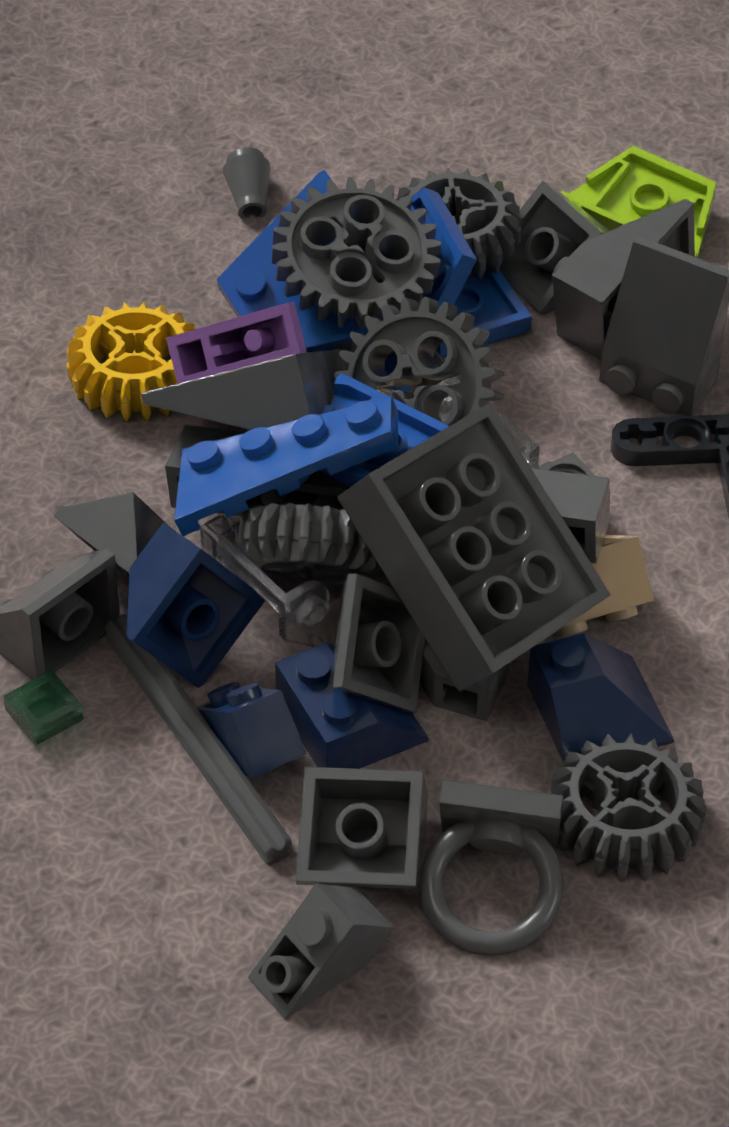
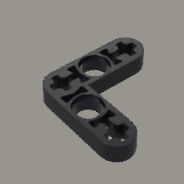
[610,414,729,518]

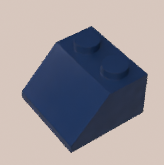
[275,643,429,769]

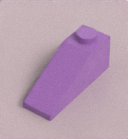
[166,302,307,384]

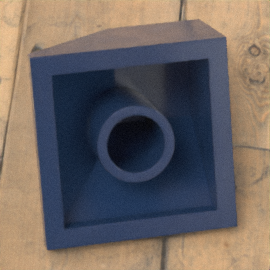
[126,522,266,688]
[527,633,674,763]

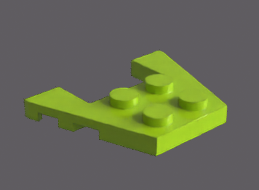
[560,146,716,258]

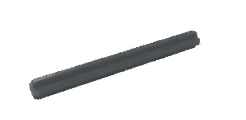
[105,614,292,864]

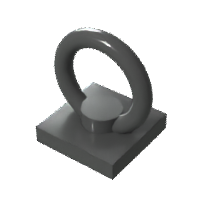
[419,779,564,955]

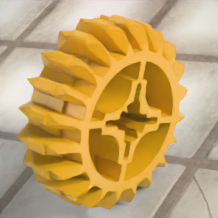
[66,301,195,423]

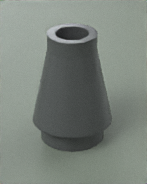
[223,147,271,218]

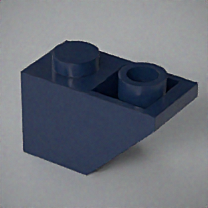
[197,682,306,777]

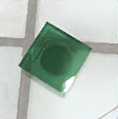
[3,670,84,746]

